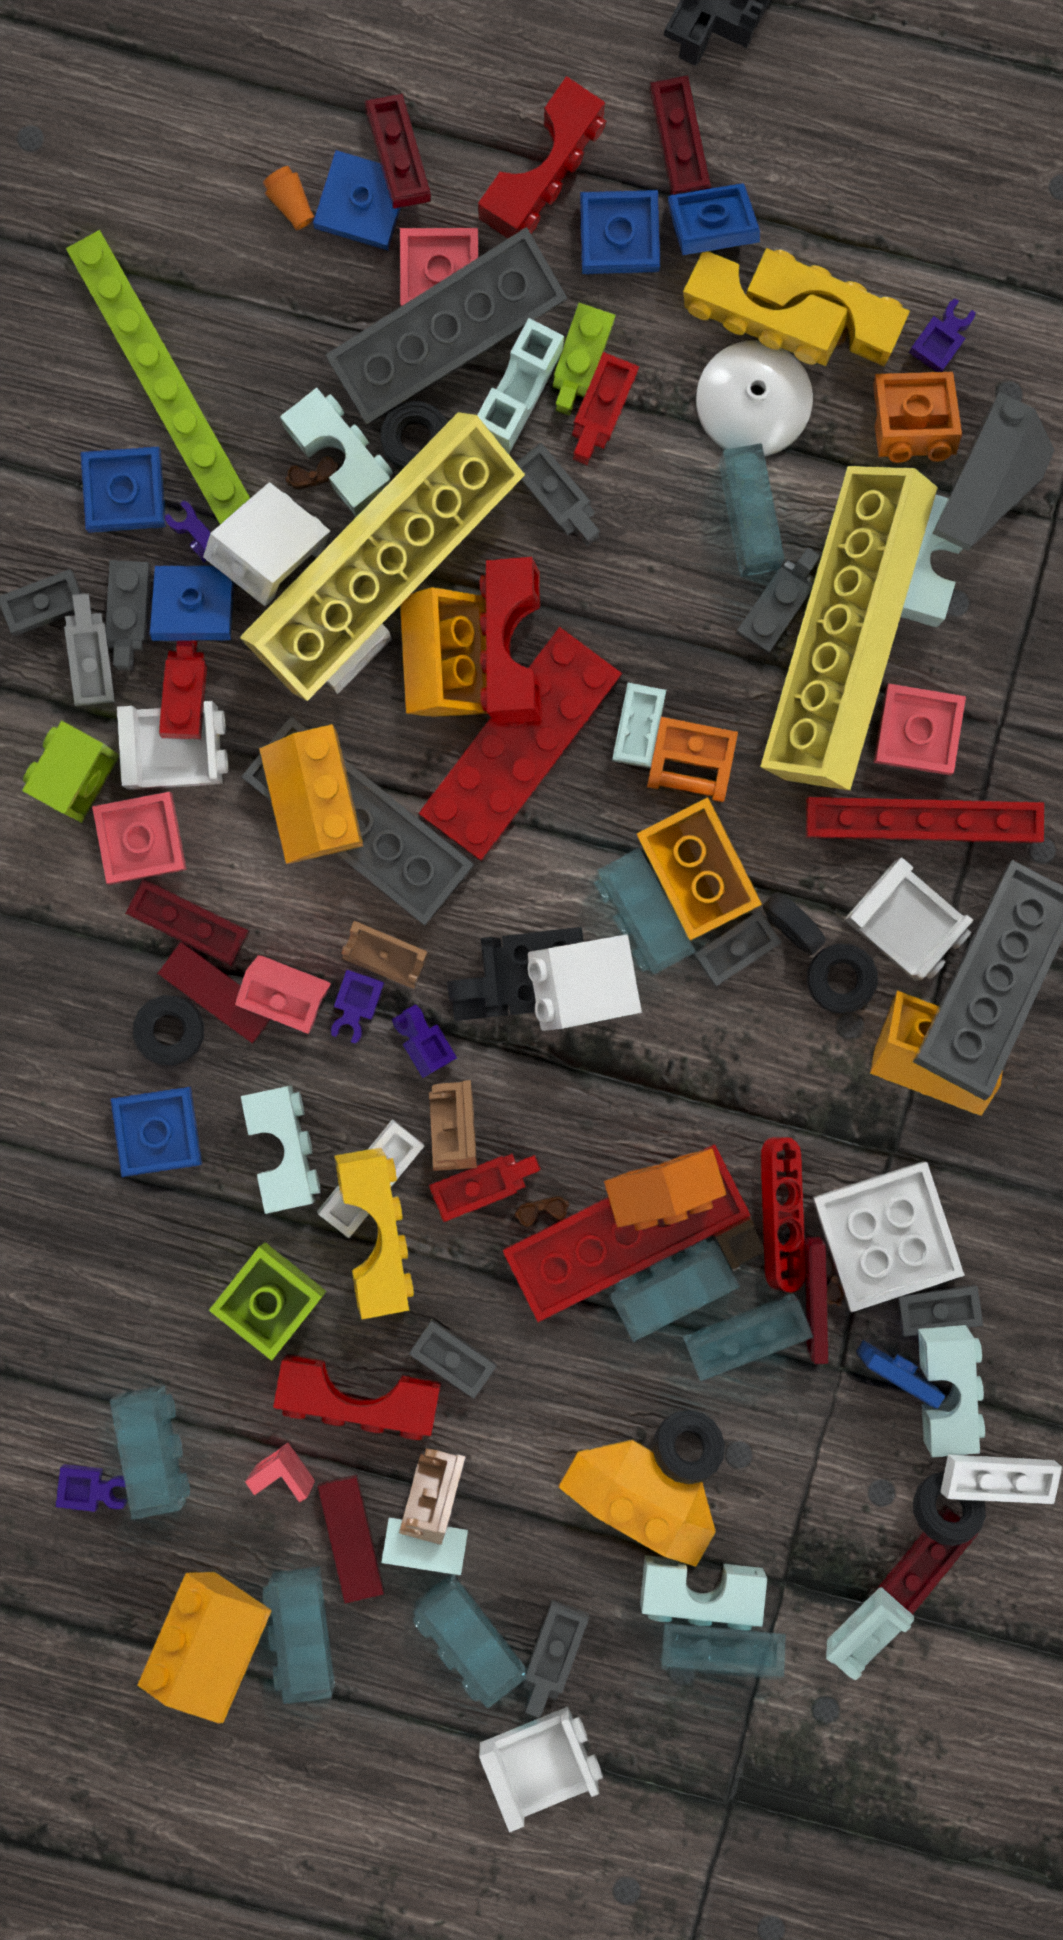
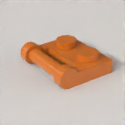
[647,717,738,802]

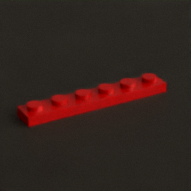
[805,797,1044,843]

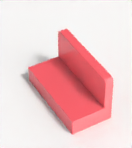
[235,955,331,1034]
[245,1442,315,1503]

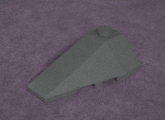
[932,392,1055,551]

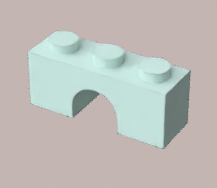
[477,318,564,454]
[280,388,393,517]
[901,495,963,627]
[241,1086,320,1214]
[918,1325,985,1457]
[640,1555,767,1631]

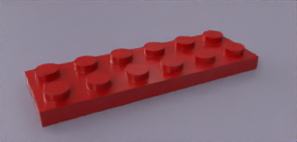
[418,627,622,861]
[502,1144,751,1322]

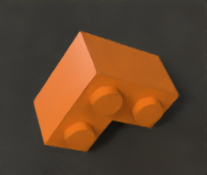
[604,1148,726,1231]

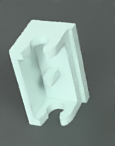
[381,1517,468,1575]
[826,1587,914,1680]

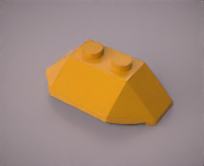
[558,1440,716,1567]

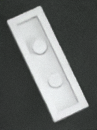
[317,1119,424,1238]
[940,1454,1062,1504]

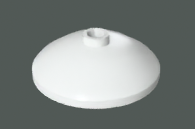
[696,340,813,458]

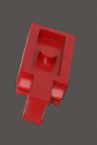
[571,352,639,465]
[159,640,207,740]
[429,1153,541,1222]

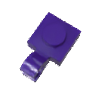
[165,501,210,563]
[392,1005,457,1078]

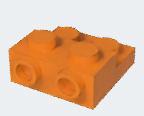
[873,372,962,463]

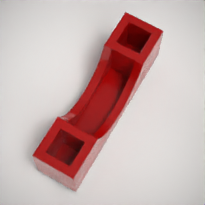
[478,76,607,239]
[480,557,542,724]
[273,1354,441,1440]

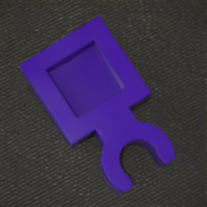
[908,298,976,372]
[331,970,385,1044]
[55,1464,130,1512]

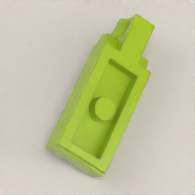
[553,303,615,416]

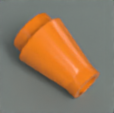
[263,166,315,231]

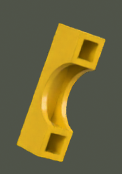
[746,248,910,366]
[683,251,847,366]
[334,1148,414,1319]

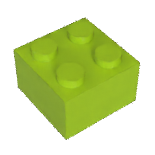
[22,720,120,823]
[209,1242,327,1361]

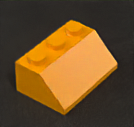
[400,587,488,717]
[259,724,364,864]
[637,797,763,940]
[870,990,1003,1116]
[137,1572,272,1723]

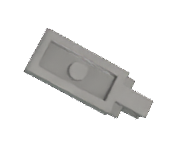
[64,593,115,706]

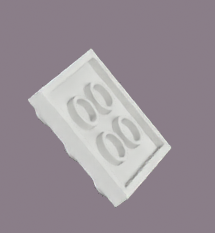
[812,1161,965,1312]

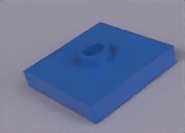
[313,150,401,251]
[668,183,760,255]
[580,190,660,274]
[81,446,166,533]
[150,566,234,641]
[111,1087,202,1177]
[856,1340,945,1409]

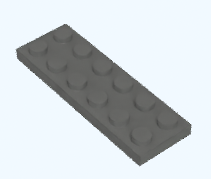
[325,227,567,425]
[241,716,475,926]
[913,860,1063,1100]

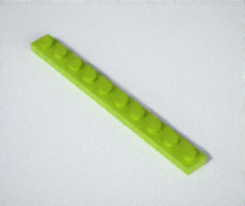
[66,230,250,524]

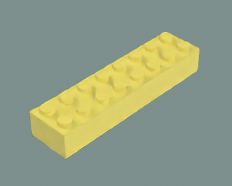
[240,412,525,701]
[760,466,938,791]

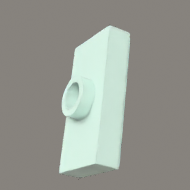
[612,683,666,768]

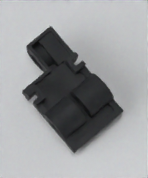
[663,0,771,66]
[447,927,584,1021]

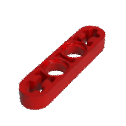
[761,1137,806,1293]

